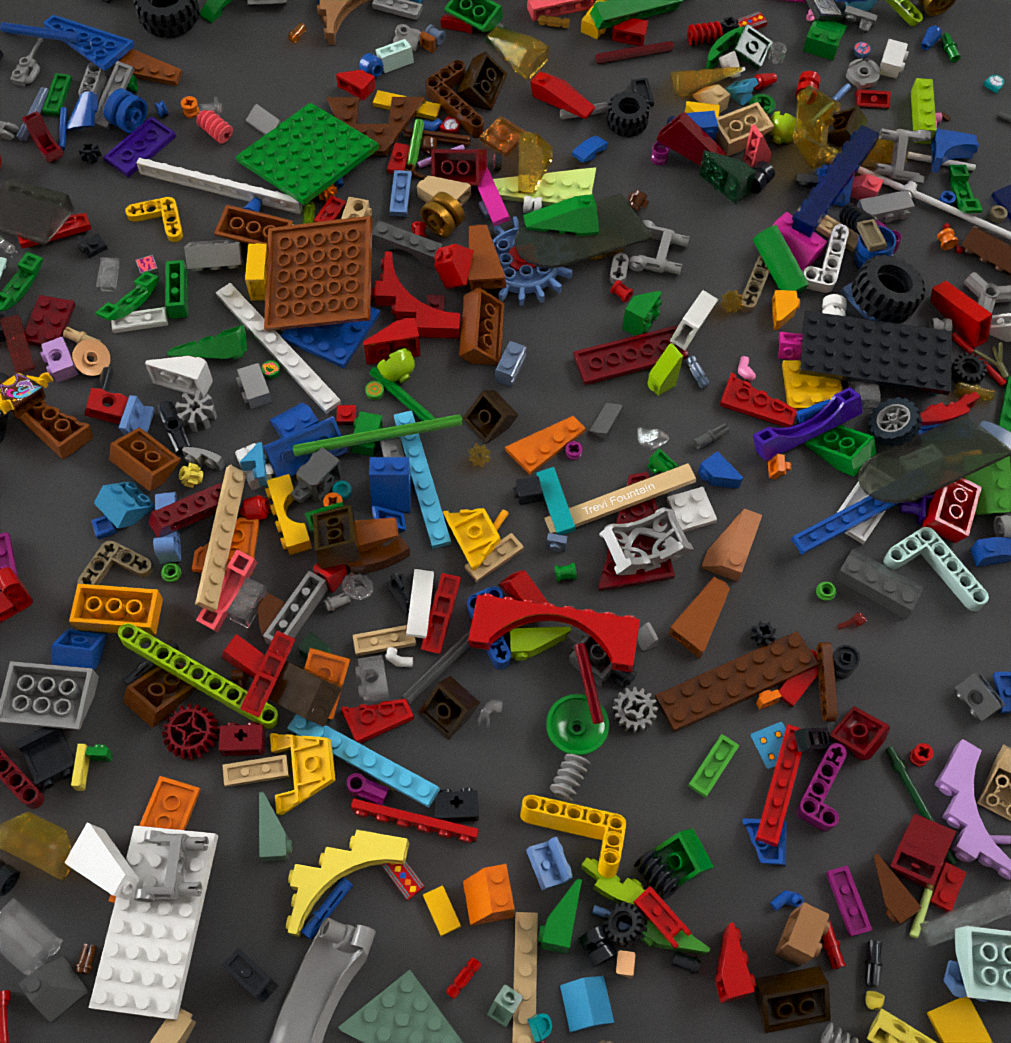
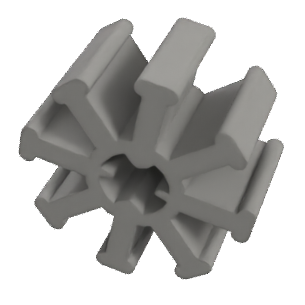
[175,390,217,432]

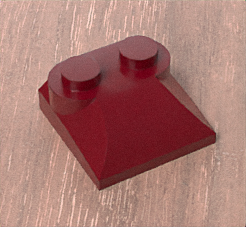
[830,706,890,761]

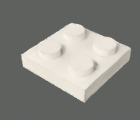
[667,487,717,532]

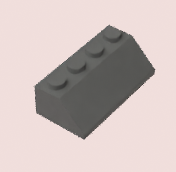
[835,548,923,619]

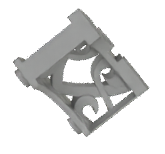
[599,507,694,575]

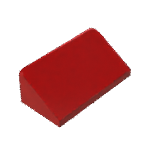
[441,14,474,34]
[855,90,891,109]

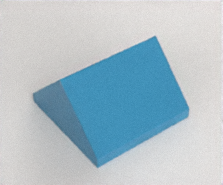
[560,976,614,1032]

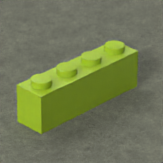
[911,78,937,144]

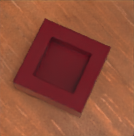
[426,294,445,311]

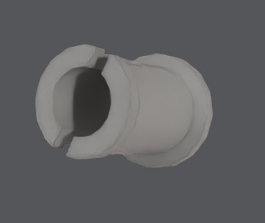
[324,591,351,612]

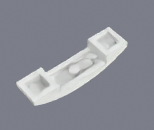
[406,569,434,638]

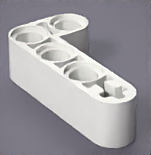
[803,224,849,293]

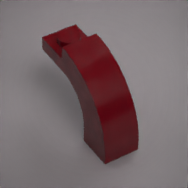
[21,111,64,163]

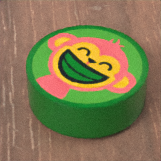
[261,360,280,379]

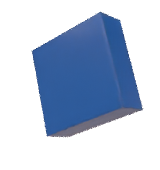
[91,516,117,540]

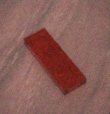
[0,314,35,373]

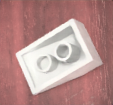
[145,356,213,398]

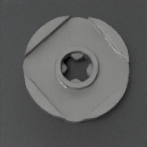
[846,59,880,90]

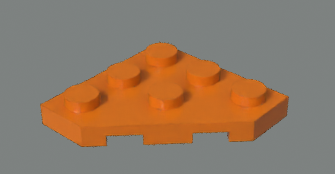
[192,517,260,575]

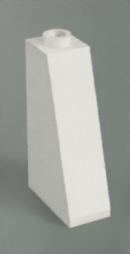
[670,290,718,350]
[64,823,139,900]

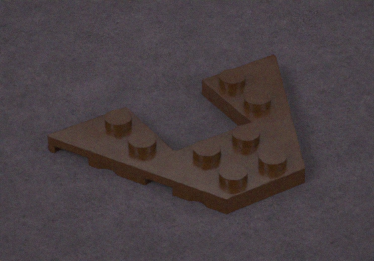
[327,97,426,156]

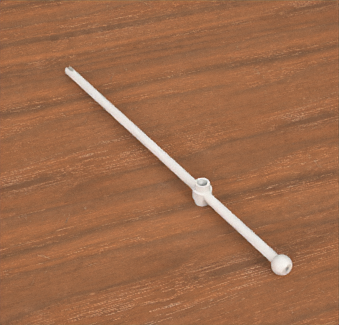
[826,151,1011,240]

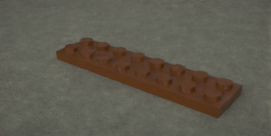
[655,631,819,733]

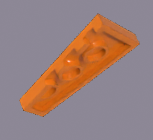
[505,416,586,475]

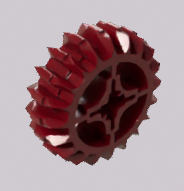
[161,703,220,761]

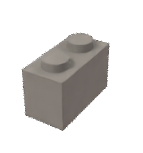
[236,363,272,409]

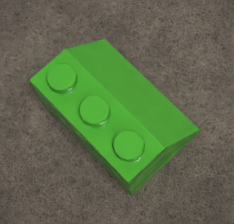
[963,454,1011,515]

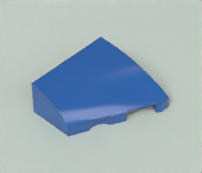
[66,91,98,131]
[743,818,787,866]

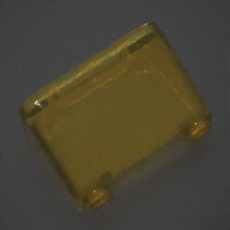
[793,85,841,170]

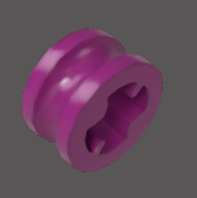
[565,441,582,460]

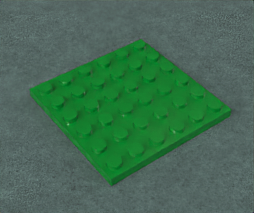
[235,102,380,205]

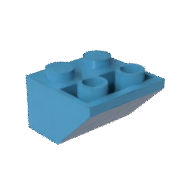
[94,481,155,528]

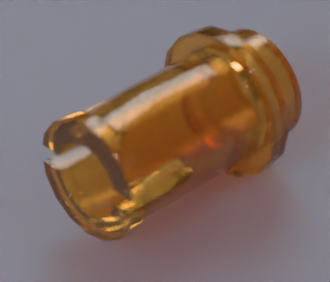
[288,22,307,43]

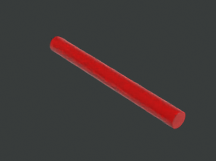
[952,332,1007,387]

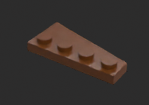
[113,49,182,86]

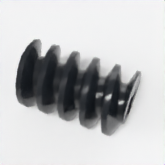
[839,203,876,234]
[634,849,680,900]

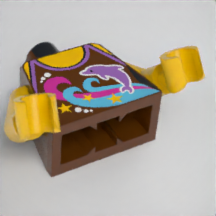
[0,372,54,419]

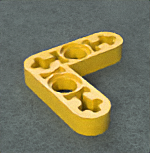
[125,197,183,242]

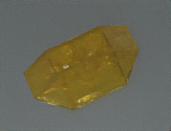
[0,812,71,881]

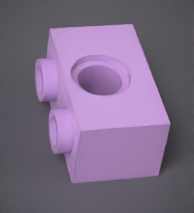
[41,337,79,383]

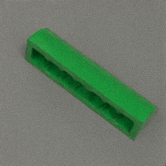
[752,225,809,295]

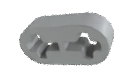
[610,253,629,285]

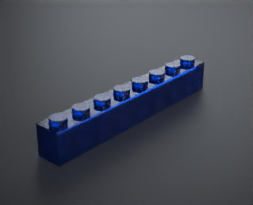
[792,124,880,238]

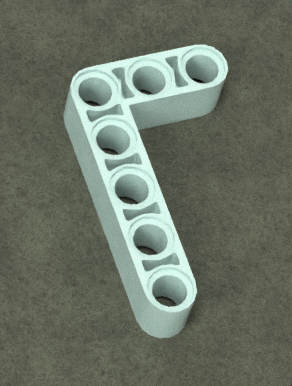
[883,527,989,612]

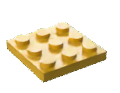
[782,360,842,411]

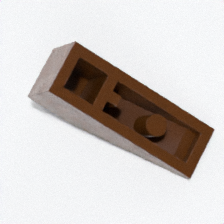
[873,853,922,926]

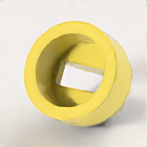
[865,991,885,1011]

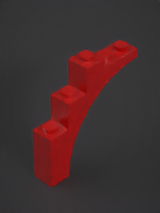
[371,251,460,339]

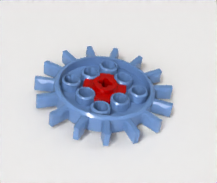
[483,216,575,306]

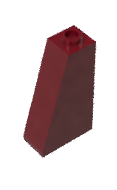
[656,111,726,172]

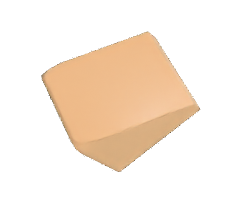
[616,950,636,979]

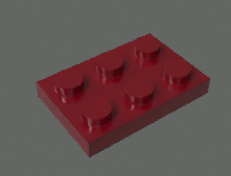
[21,295,76,347]

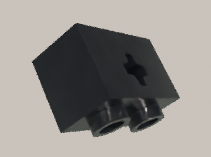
[435,788,479,822]

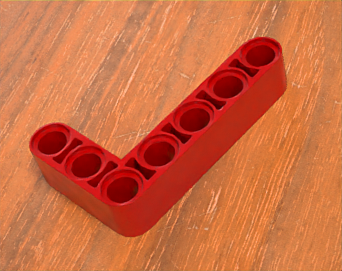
[0,567,33,623]

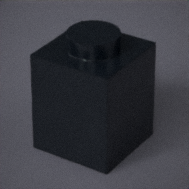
[513,476,542,505]

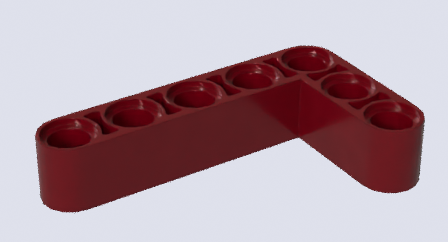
[0,747,44,809]

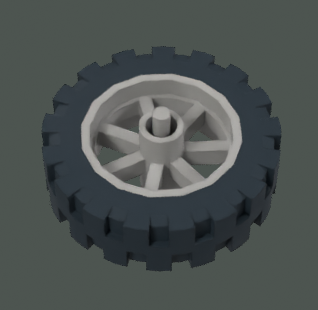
[868,397,922,447]

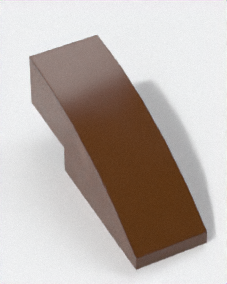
[347,536,410,575]

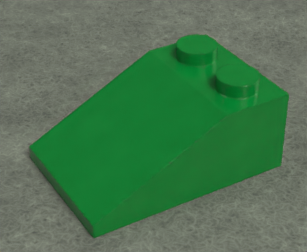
[803,18,847,61]
[804,425,876,477]
[538,879,582,954]

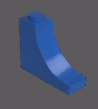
[931,128,979,173]

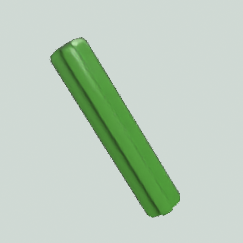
[407,119,424,167]

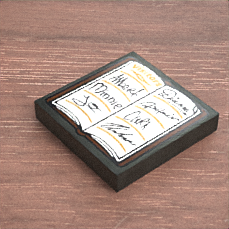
[805,0,845,21]

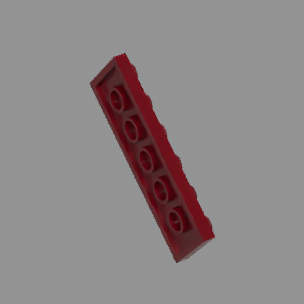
[573,325,689,386]

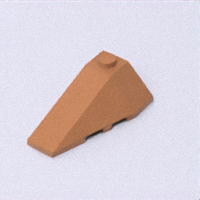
[701,509,762,582]

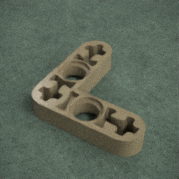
[78,541,153,585]

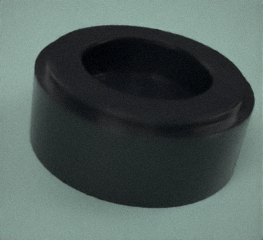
[493,153,502,171]

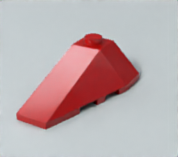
[530,71,595,119]

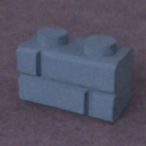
[495,341,526,386]

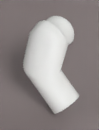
[385,647,413,667]

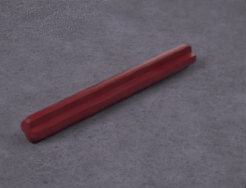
[595,41,674,64]

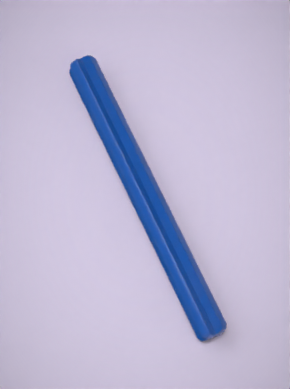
[0,22,81,43]

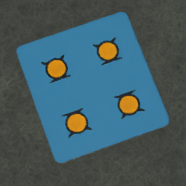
[751,722,786,769]

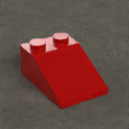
[363,318,421,365]
[922,470,982,543]

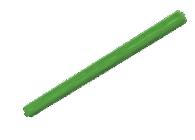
[293,414,462,456]

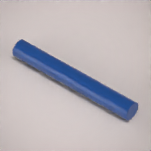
[58,107,67,151]

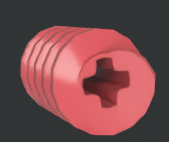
[196,110,234,144]

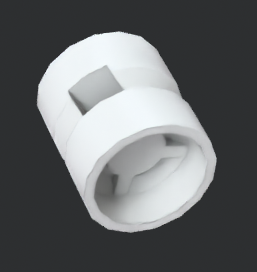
[822,294,847,316]

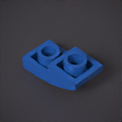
[571,136,608,163]

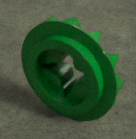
[749,94,776,116]

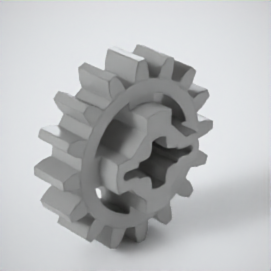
[612,687,658,733]

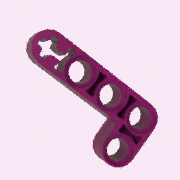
[796,743,847,832]

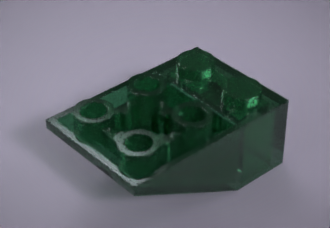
[699,150,756,205]

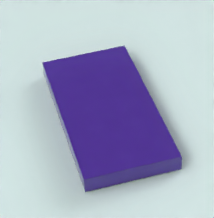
[103,116,177,178]

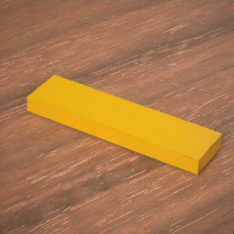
[373,90,441,120]

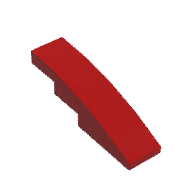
[421,573,461,654]
[240,630,296,717]

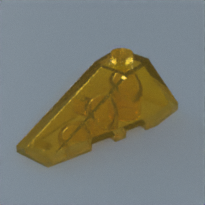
[487,26,550,80]
[518,132,553,194]

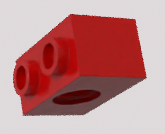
[84,388,129,424]

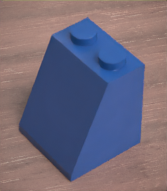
[369,457,411,513]

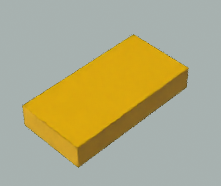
[423,885,461,937]

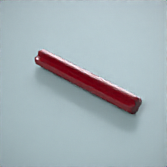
[575,643,604,725]

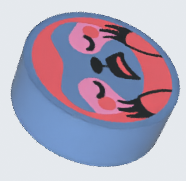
[853,42,870,58]

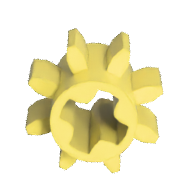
[179,463,203,488]

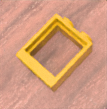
[245,243,268,301]

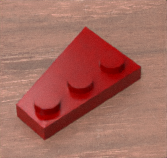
[341,699,414,744]

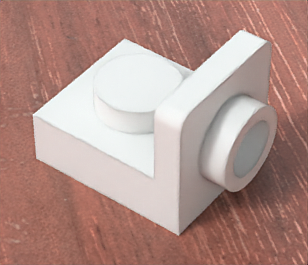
[719,51,745,79]

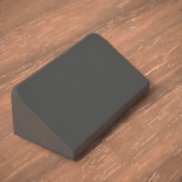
[589,403,623,440]

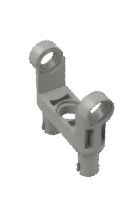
[874,128,931,185]
[628,220,690,275]
[134,830,209,902]

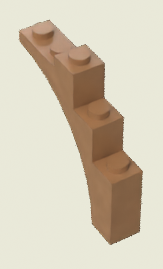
[317,0,371,45]

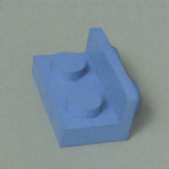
[118,395,155,435]

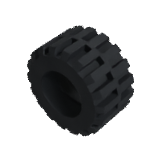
[607,91,650,137]

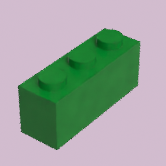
[166,260,188,319]

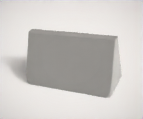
[246,104,281,135]

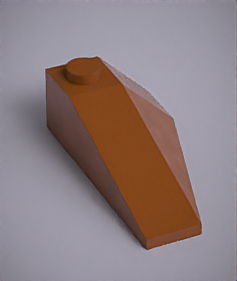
[355,518,399,554]

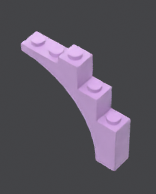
[934,739,1011,880]

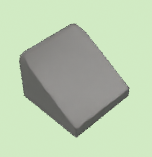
[637,622,658,651]

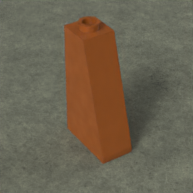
[469,224,507,290]
[668,576,730,659]

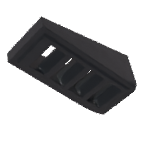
[794,727,832,752]

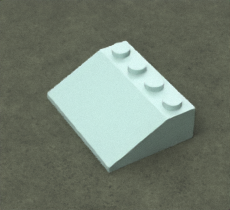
[955,926,1011,1002]

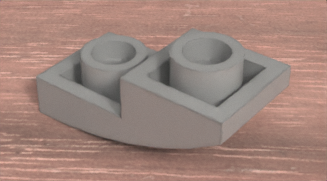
[182,447,225,471]

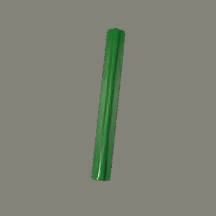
[369,367,436,421]

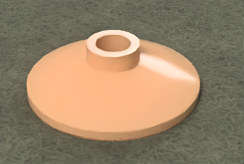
[72,339,110,376]

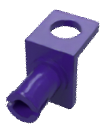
[899,494,934,525]

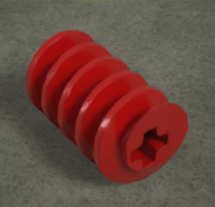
[687,21,723,46]

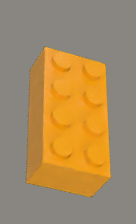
[69,584,163,636]

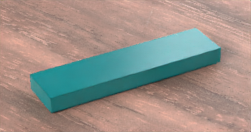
[536,467,576,535]

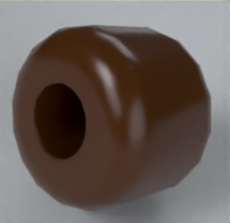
[420,136,437,155]

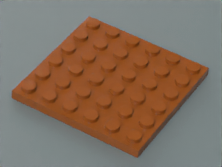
[264,216,372,331]

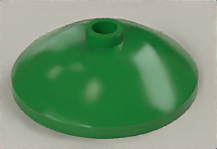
[546,694,609,756]

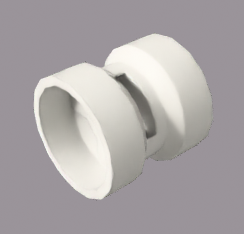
[523,196,542,213]

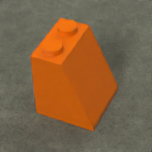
[463,864,515,926]

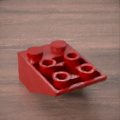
[714,922,756,1003]

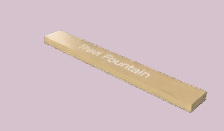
[544,463,696,534]

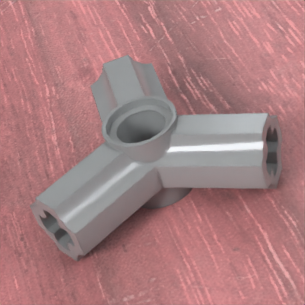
[963,272,1011,313]

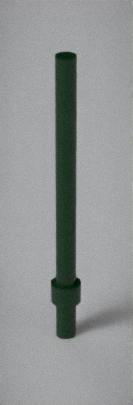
[885,746,957,865]

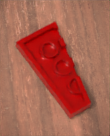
[14,213,91,249]
[720,372,797,428]

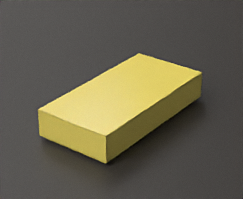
[71,744,90,791]

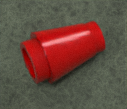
[753,73,777,90]

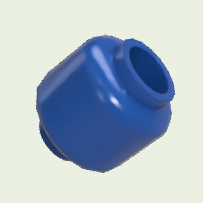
[359,53,383,78]

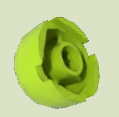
[769,111,803,144]
[377,348,415,383]

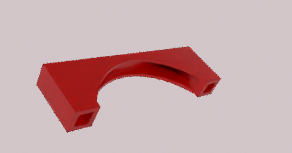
[468,594,640,673]

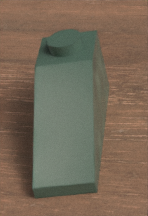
[259,792,292,862]

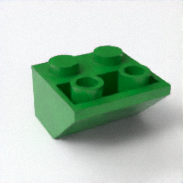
[622,291,662,336]

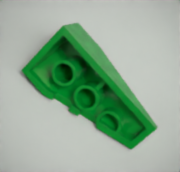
[523,194,599,236]
[167,325,247,360]

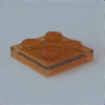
[480,116,527,157]

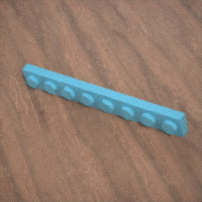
[394,410,451,549]
[287,714,440,808]

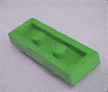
[688,734,740,798]

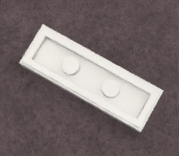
[111,307,168,333]

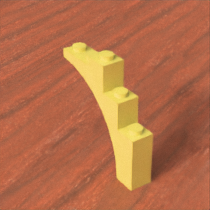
[286,830,409,938]

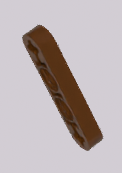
[816,642,838,722]

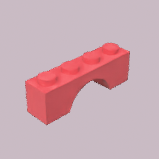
[196,550,258,633]

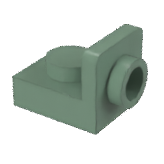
[487,985,523,1027]

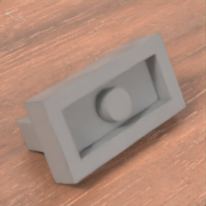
[844,5,878,33]

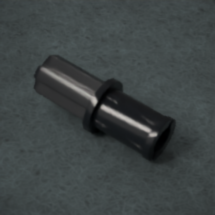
[864,940,883,988]

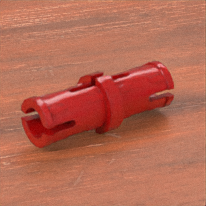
[822,921,846,970]

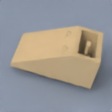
[977,744,1011,821]

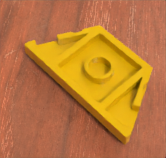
[443,508,501,571]

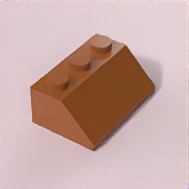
[109,427,180,492]

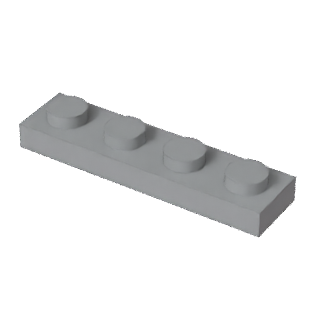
[95,61,134,130]

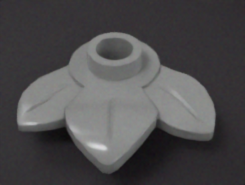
[393,24,421,52]

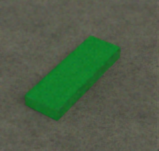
[42,73,73,117]

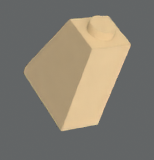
[417,176,471,206]
[150,1009,196,1043]

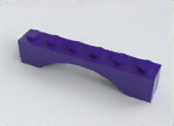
[753,387,863,461]

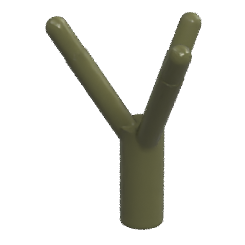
[973,342,1010,379]

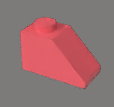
[850,174,884,200]

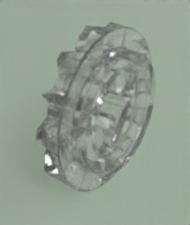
[342,572,374,600]

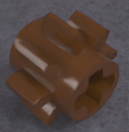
[627,189,649,211]

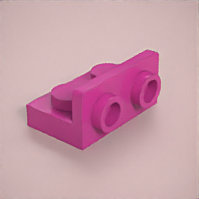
[778,332,802,360]

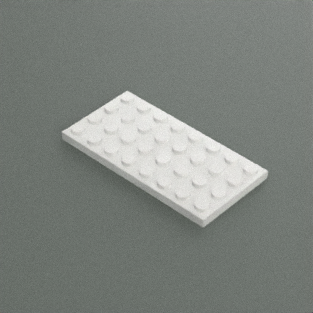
[89,826,218,1020]

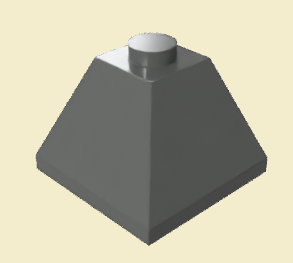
[19,956,90,1023]

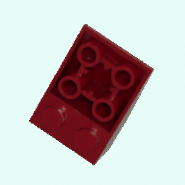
[890,813,956,891]

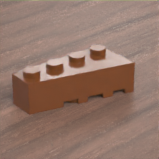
[18,401,93,460]

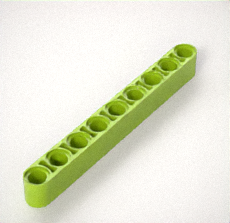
[118,623,278,729]

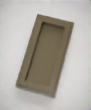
[856,219,887,252]

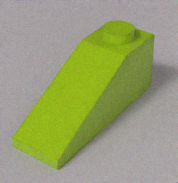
[647,343,683,396]
[510,626,571,661]

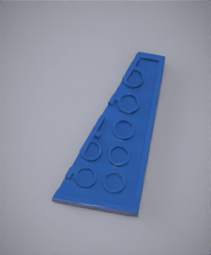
[43,15,135,71]

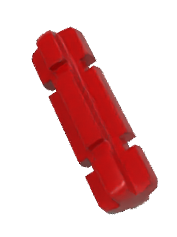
[446,957,481,999]

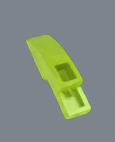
[581,858,645,908]

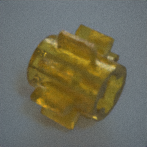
[721,290,743,313]
[468,443,491,468]

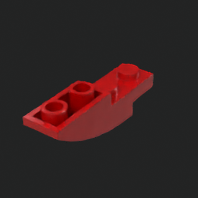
[920,391,980,425]

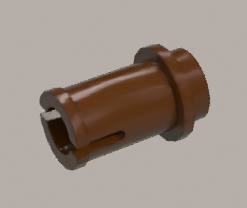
[74,944,97,975]

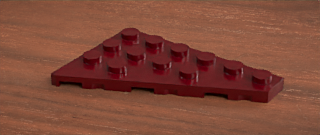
[598,472,675,591]

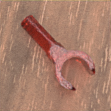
[837,612,867,629]

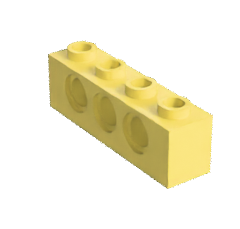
[867,1008,937,1043]

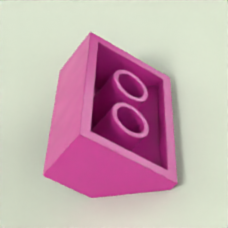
[773,212,827,272]

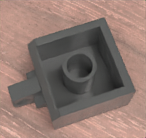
[291,447,343,503]
[566,631,614,687]

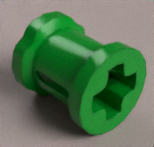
[554,562,577,583]

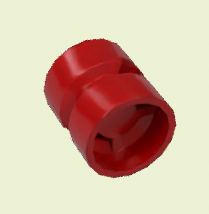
[795,71,821,103]

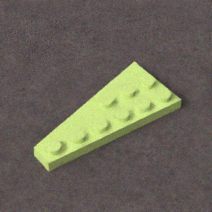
[493,167,596,206]

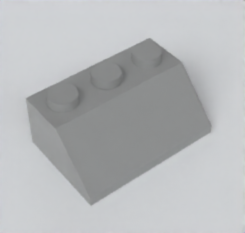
[184,239,243,271]

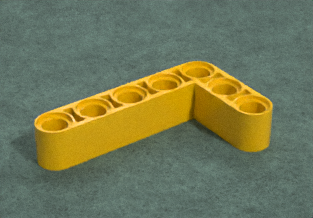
[520,795,626,878]

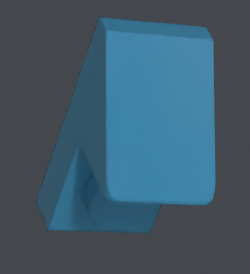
[725,78,759,105]
[240,442,267,486]

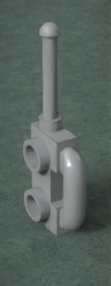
[10,38,43,87]

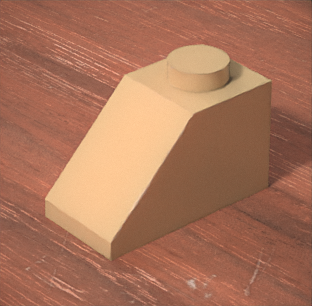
[693,84,730,114]

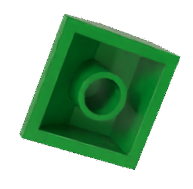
[649,828,714,887]

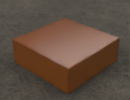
[419,31,436,53]

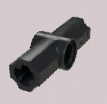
[157,401,192,456]

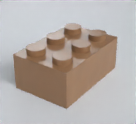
[774,902,830,967]

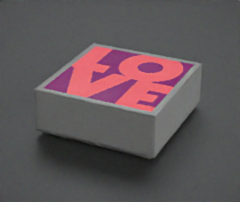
[136,255,159,275]

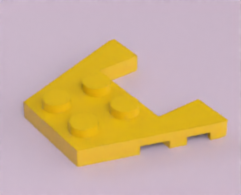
[270,733,335,815]

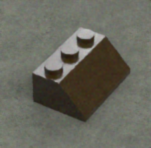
[457,51,507,111]
[755,966,831,1033]

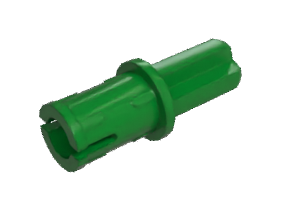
[941,32,961,63]

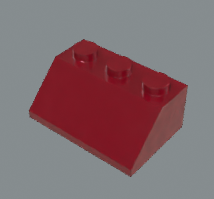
[431,149,487,186]

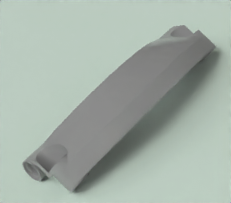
[270,918,376,1043]

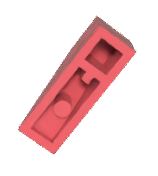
[743,124,772,171]

